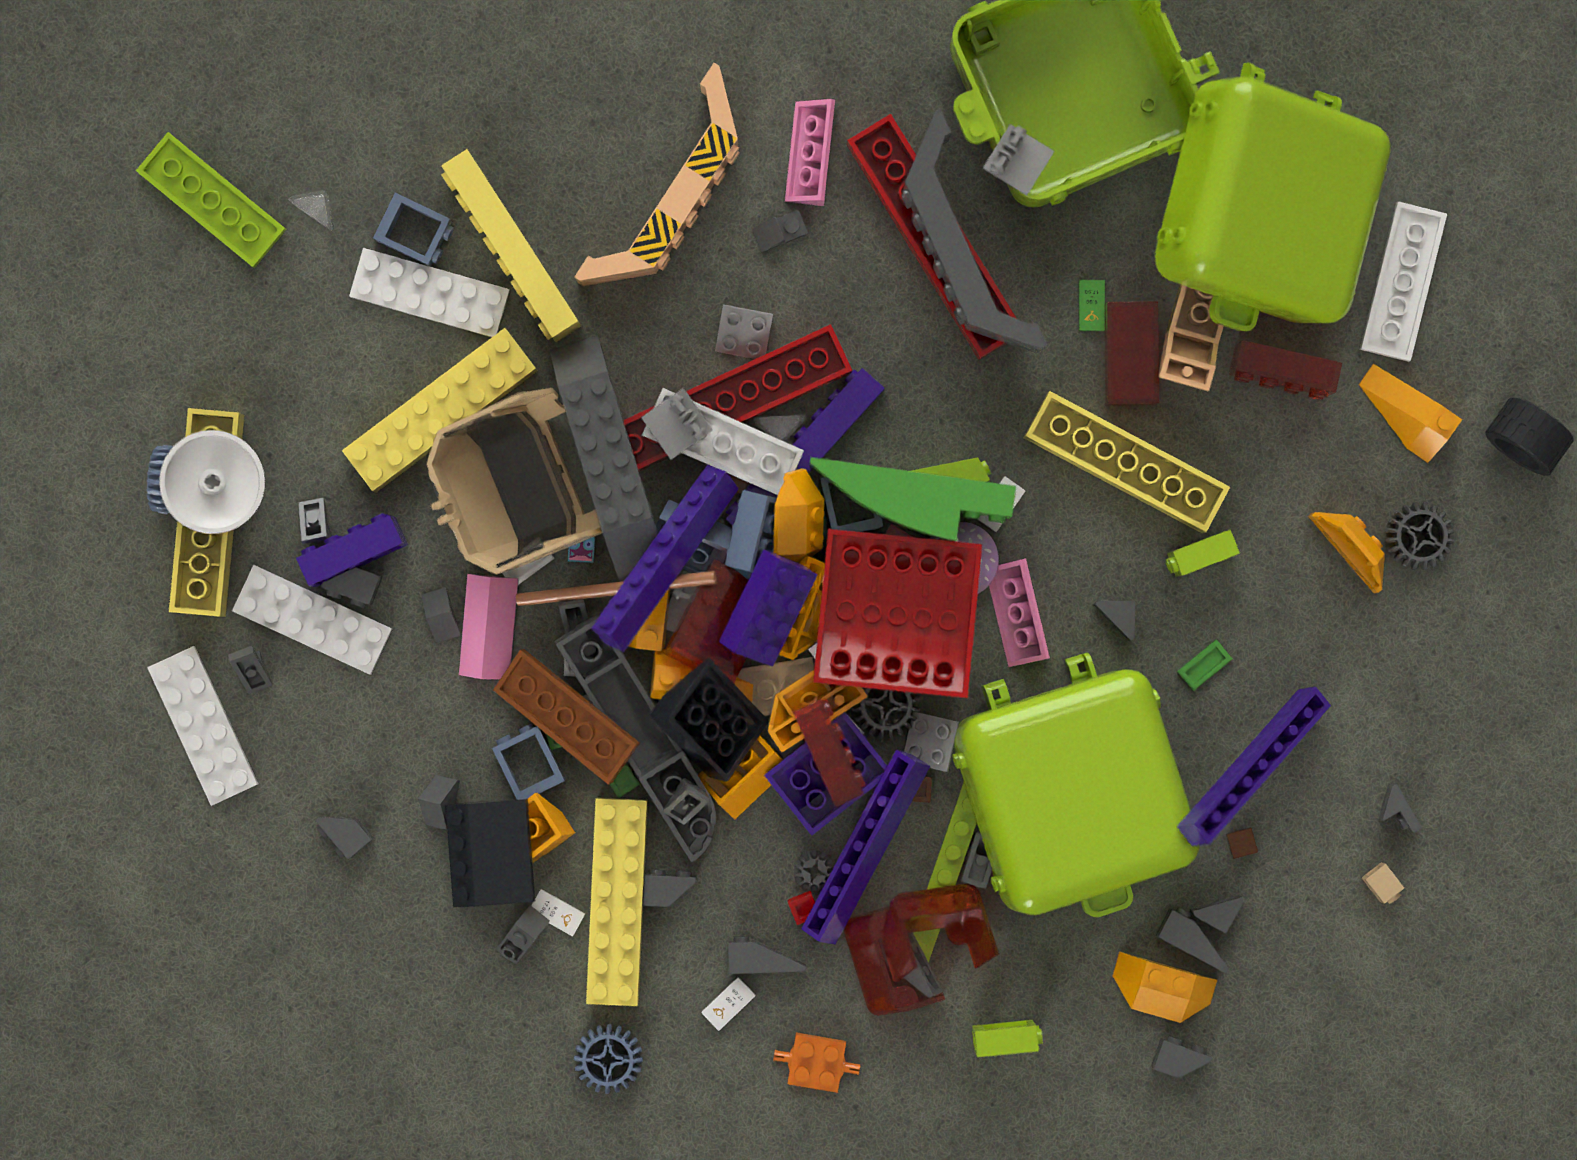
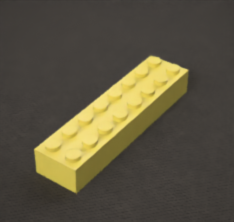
[441,149,581,342]
[342,328,538,493]
[1024,391,1230,533]
[169,408,244,617]
[586,797,648,1006]

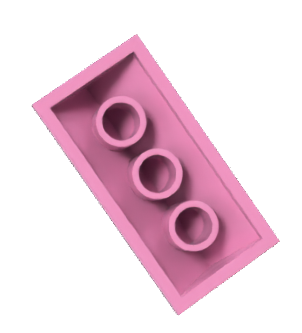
[785,99,835,206]
[989,559,1050,667]
[459,574,518,679]

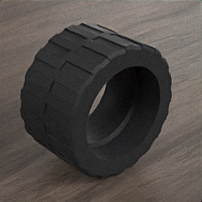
[1485,397,1574,476]

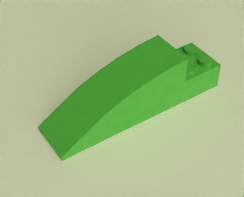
[809,457,1016,541]

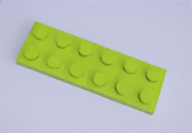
[136,132,287,268]

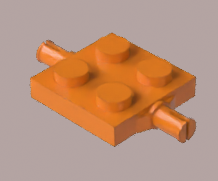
[773,1032,860,1093]

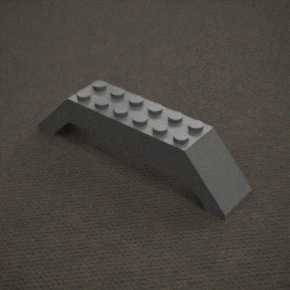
[901,109,1047,353]
[550,335,658,582]

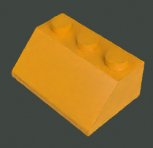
[698,735,783,819]

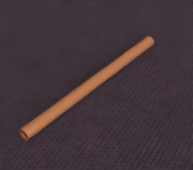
[516,571,717,606]

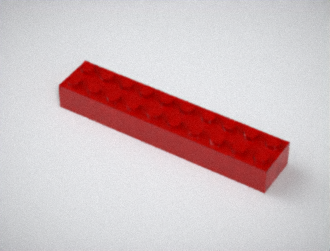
[847,114,1017,360]
[623,324,852,472]

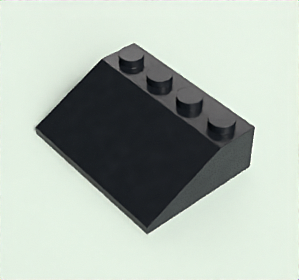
[649,658,769,782]
[445,799,535,908]

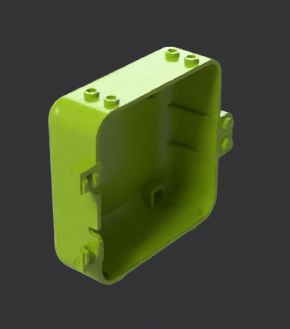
[950,0,1220,207]
[1155,63,1391,331]
[952,652,1200,917]

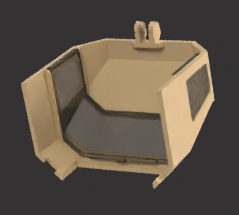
[427,388,602,574]

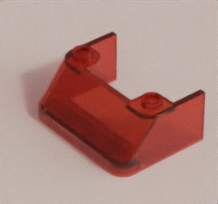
[882,883,999,982]
[844,898,945,1016]

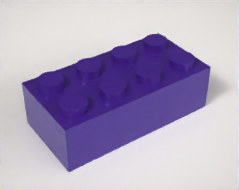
[296,513,408,587]
[719,549,817,667]

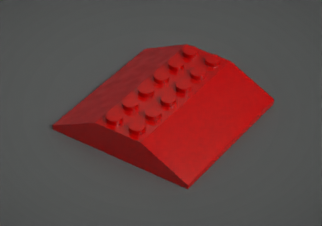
[813,529,982,698]

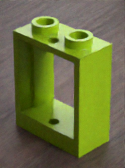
[1165,530,1240,577]
[972,1020,1043,1057]

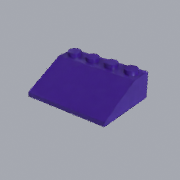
[764,712,887,835]

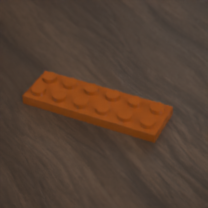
[493,649,640,784]

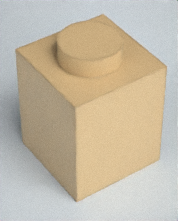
[1361,862,1404,904]

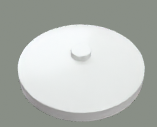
[160,430,265,534]

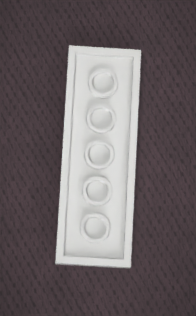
[1360,201,1447,362]
[349,248,510,337]
[642,388,804,495]
[232,565,392,675]
[147,646,258,806]

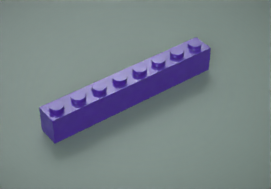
[726,368,885,526]
[592,464,739,652]
[1177,686,1331,846]
[801,750,930,945]

